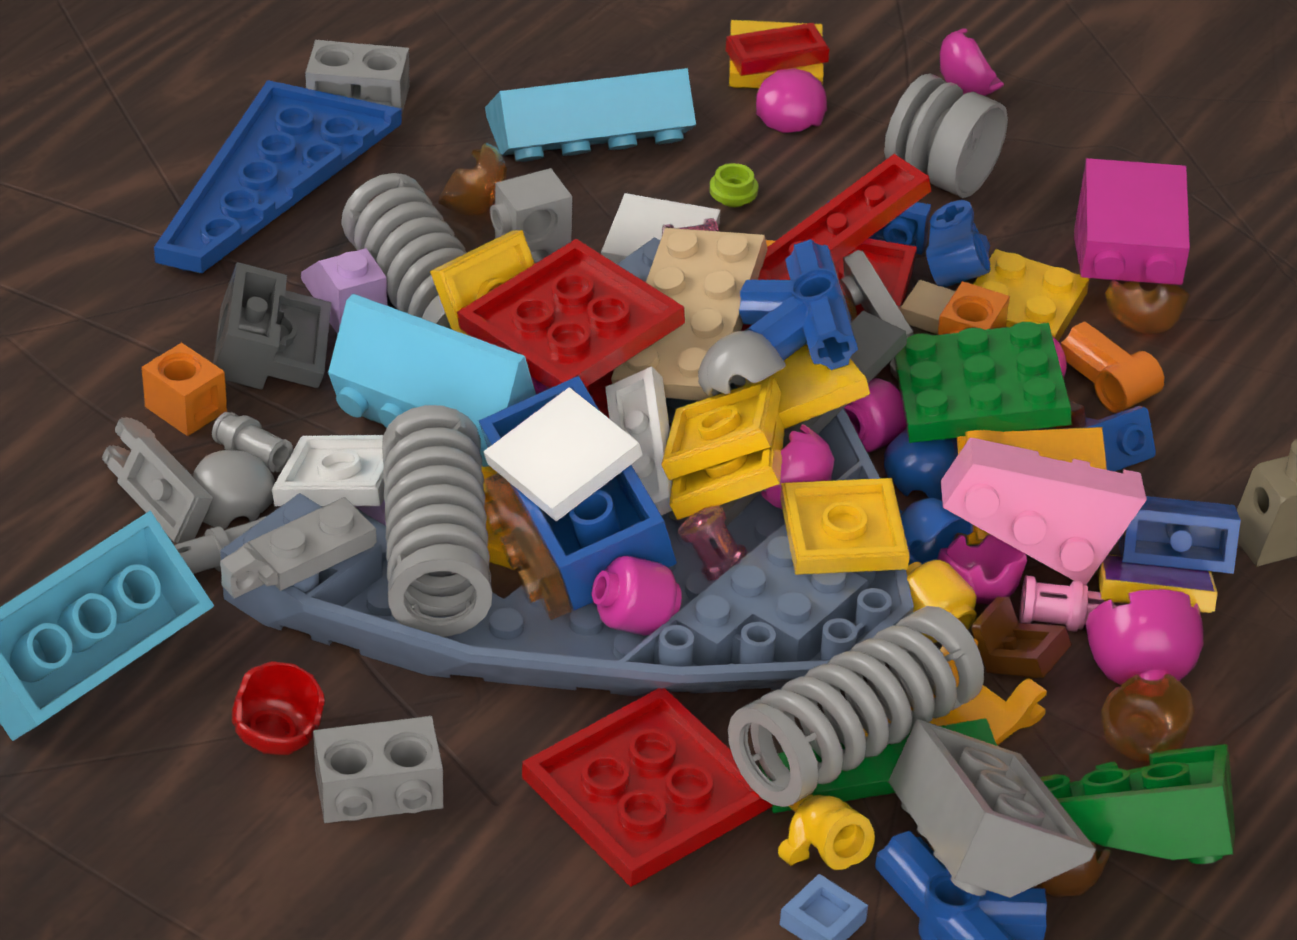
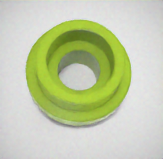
[709,163,758,207]

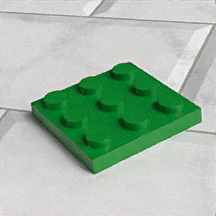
[894,322,1072,443]

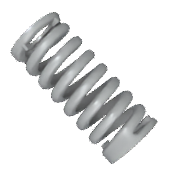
[341,173,467,329]
[382,405,492,637]
[728,606,984,807]

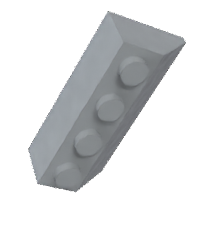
[888,719,1096,898]

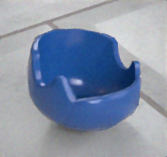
[884,429,958,500]
[900,497,974,565]

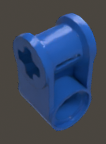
[926,200,990,288]

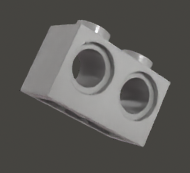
[305,40,410,113]
[490,168,572,264]
[313,716,443,823]

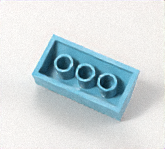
[485,68,696,162]
[328,294,536,467]
[0,510,214,741]

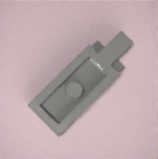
[840,250,913,380]
[220,497,377,599]

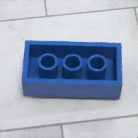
[479,376,677,611]

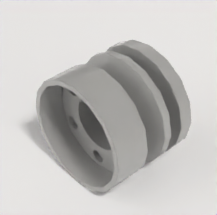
[884,73,1008,198]

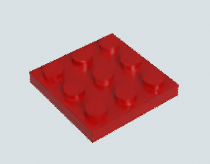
[457,239,685,389]
[522,688,772,887]

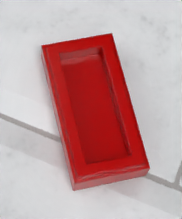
[726,23,830,76]

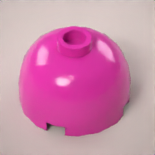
[1086,589,1203,695]

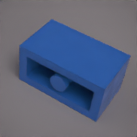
[1119,496,1241,574]

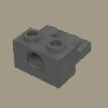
[213,262,331,390]

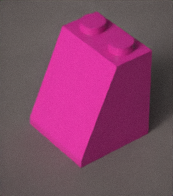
[1074,158,1190,285]

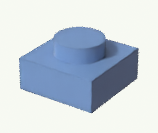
[780,874,868,940]

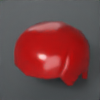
[232,661,325,756]

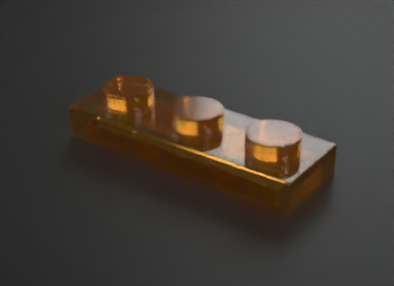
[484,473,572,620]

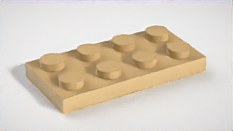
[611,228,768,401]

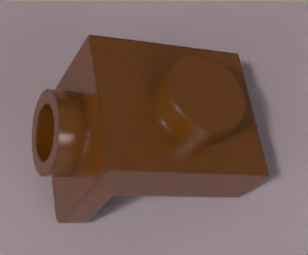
[972,596,1072,679]

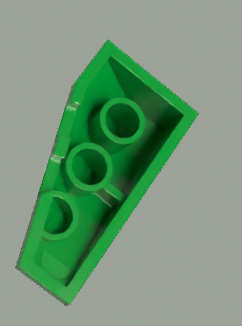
[1039,744,1235,864]

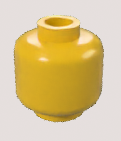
[906,560,976,643]

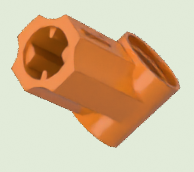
[1061,321,1164,413]

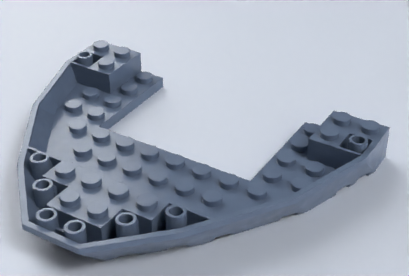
[220,237,914,696]

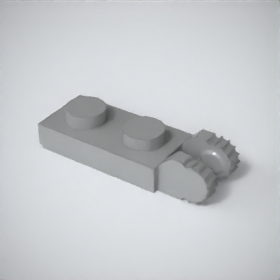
[102,417,213,544]

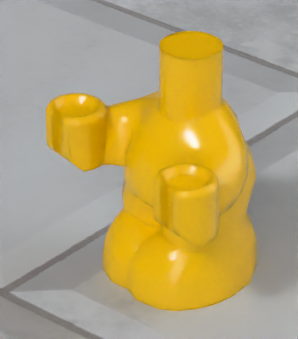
[778,794,875,870]

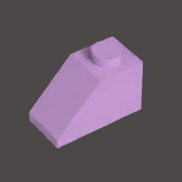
[301,248,387,334]

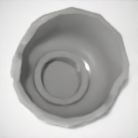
[698,330,786,397]
[192,450,275,529]

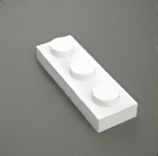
[605,366,673,515]

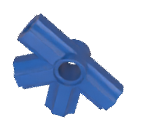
[739,239,858,370]
[875,830,1047,940]

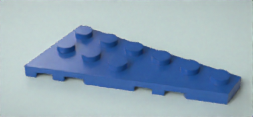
[154,80,402,273]

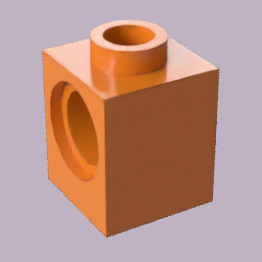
[937,281,1010,335]
[142,343,227,436]

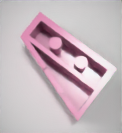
[941,437,1147,585]

